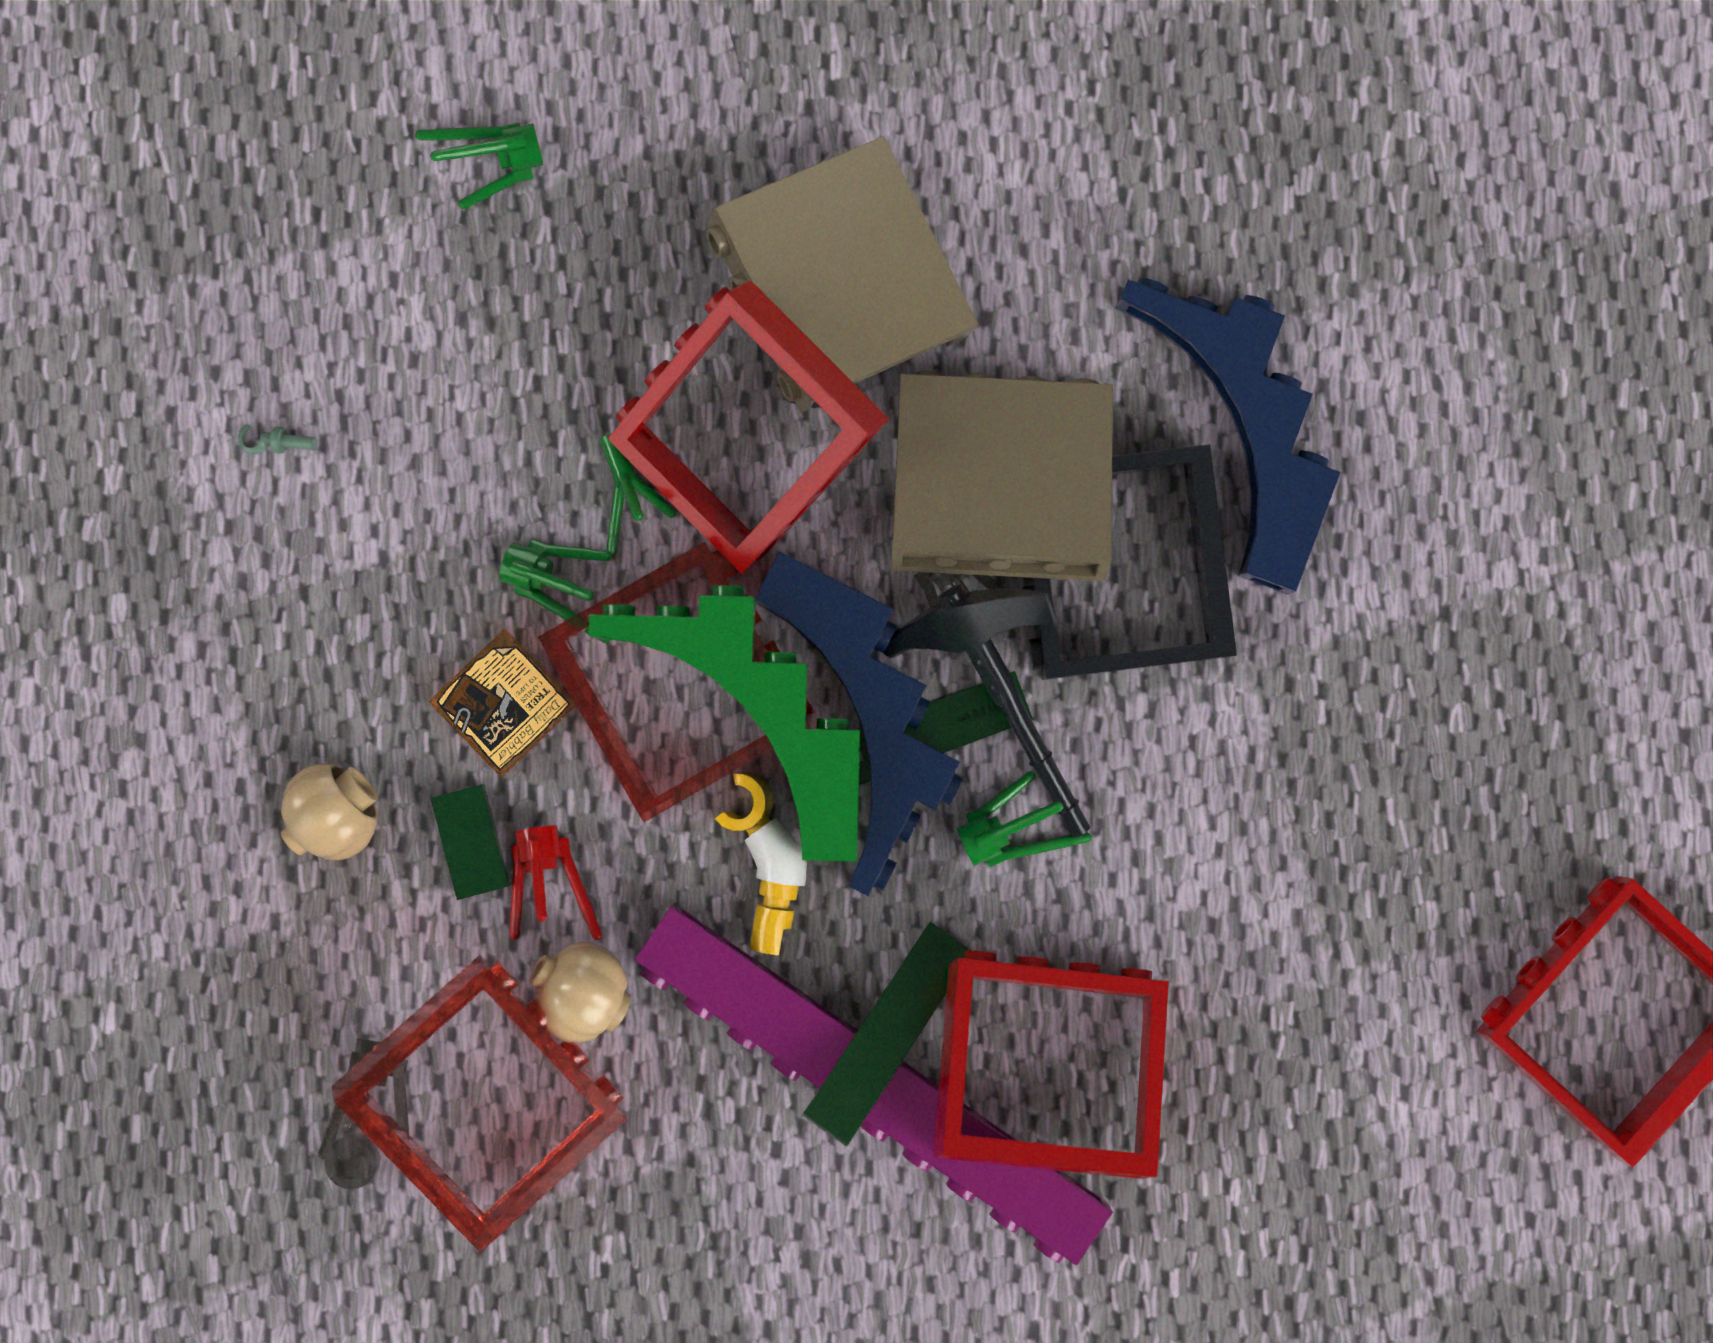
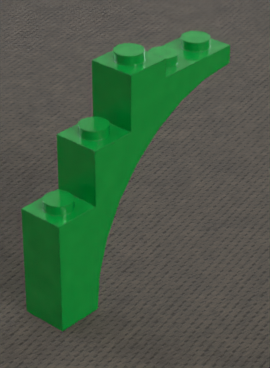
[589,585,860,862]

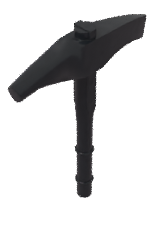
[884,584,1090,837]

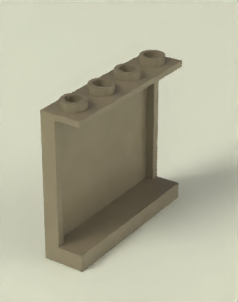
[706,136,978,413]
[891,371,1113,581]

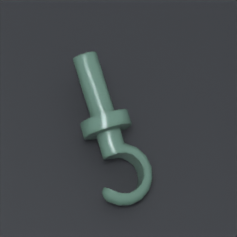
[238,424,317,454]

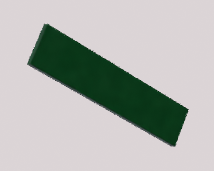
[858,671,1033,785]
[802,922,971,1147]

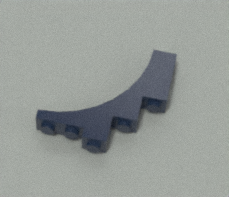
[1115,278,1341,595]
[755,551,964,897]

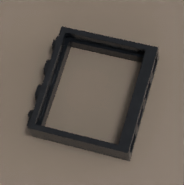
[1022,444,1237,680]

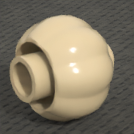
[281,764,378,860]
[529,942,631,1043]

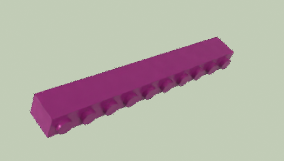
[634,903,1113,1266]

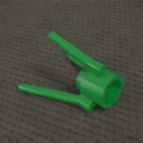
[415,122,544,209]
[499,539,611,644]
[956,771,1092,867]

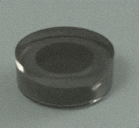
[324,1133,381,1189]

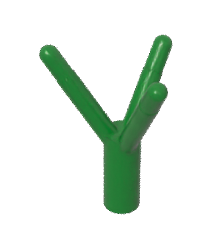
[600,434,677,557]

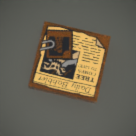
[428,629,579,778]

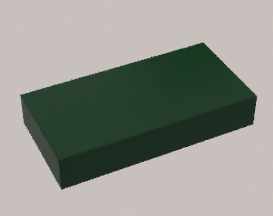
[431,784,511,900]

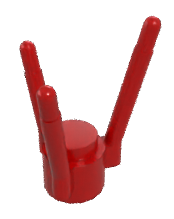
[509,825,602,940]

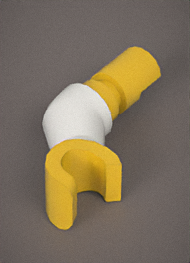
[714,772,807,955]

